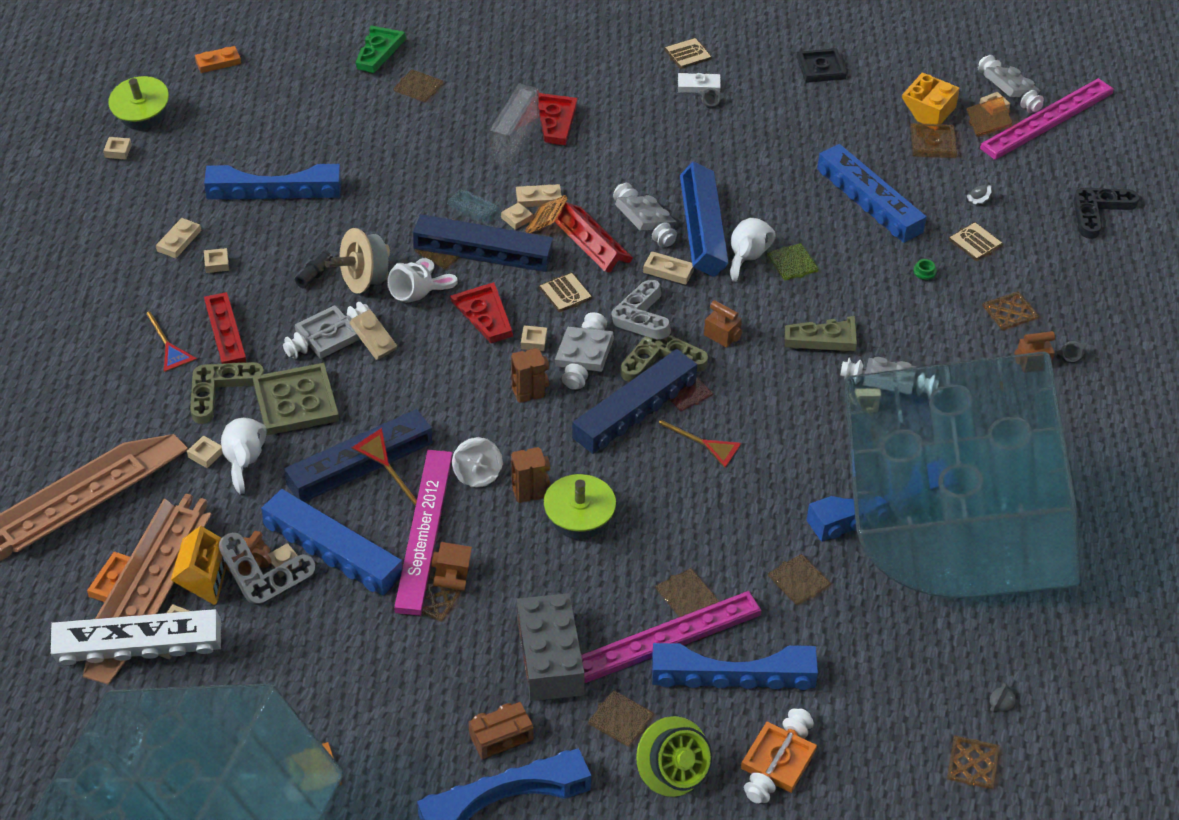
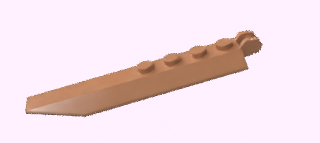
[0,434,188,561]
[83,493,212,684]

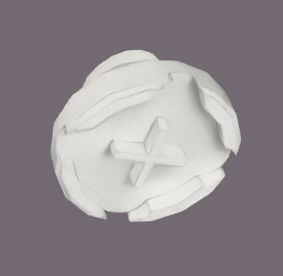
[452,437,503,488]

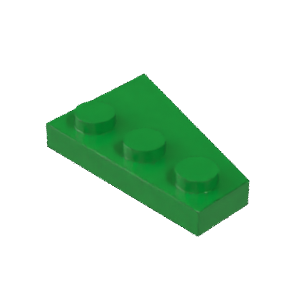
[355,25,407,73]

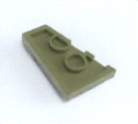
[784,316,857,351]

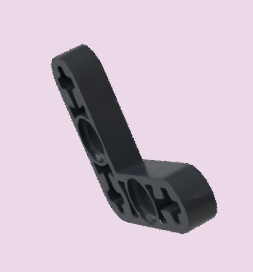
[1073,188,1139,239]

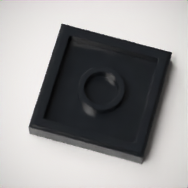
[796,48,847,83]

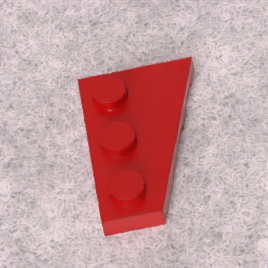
[536,93,578,145]
[450,282,513,343]

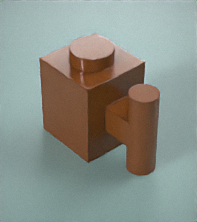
[704,300,742,348]
[1015,331,1055,372]
[431,542,472,591]

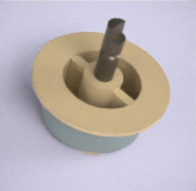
[325,228,390,293]

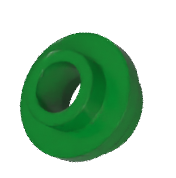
[913,259,937,280]

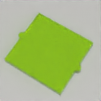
[767,243,818,281]

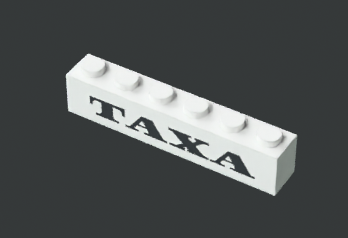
[51,609,221,665]

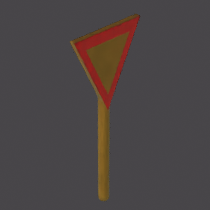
[659,420,741,468]
[351,428,417,506]

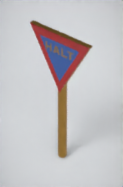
[147,311,197,372]

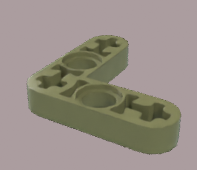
[621,335,708,382]
[190,362,264,424]

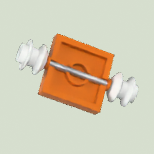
[741,709,817,803]

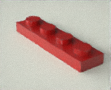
[204,292,247,364]

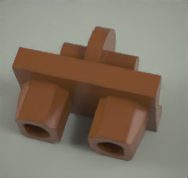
[224,531,272,576]

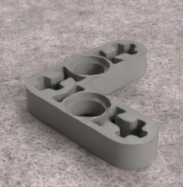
[611,280,671,339]
[219,533,315,604]

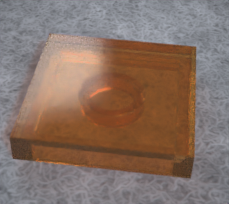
[910,123,957,158]

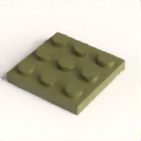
[252,363,339,436]

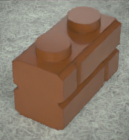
[511,348,549,403]
[511,447,550,503]
[469,702,534,760]

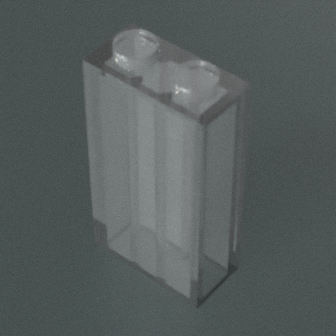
[489,84,539,168]

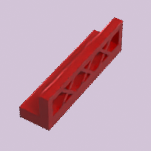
[554,202,633,272]

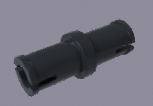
[295,251,333,288]

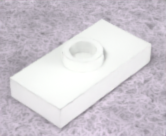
[678,73,720,93]

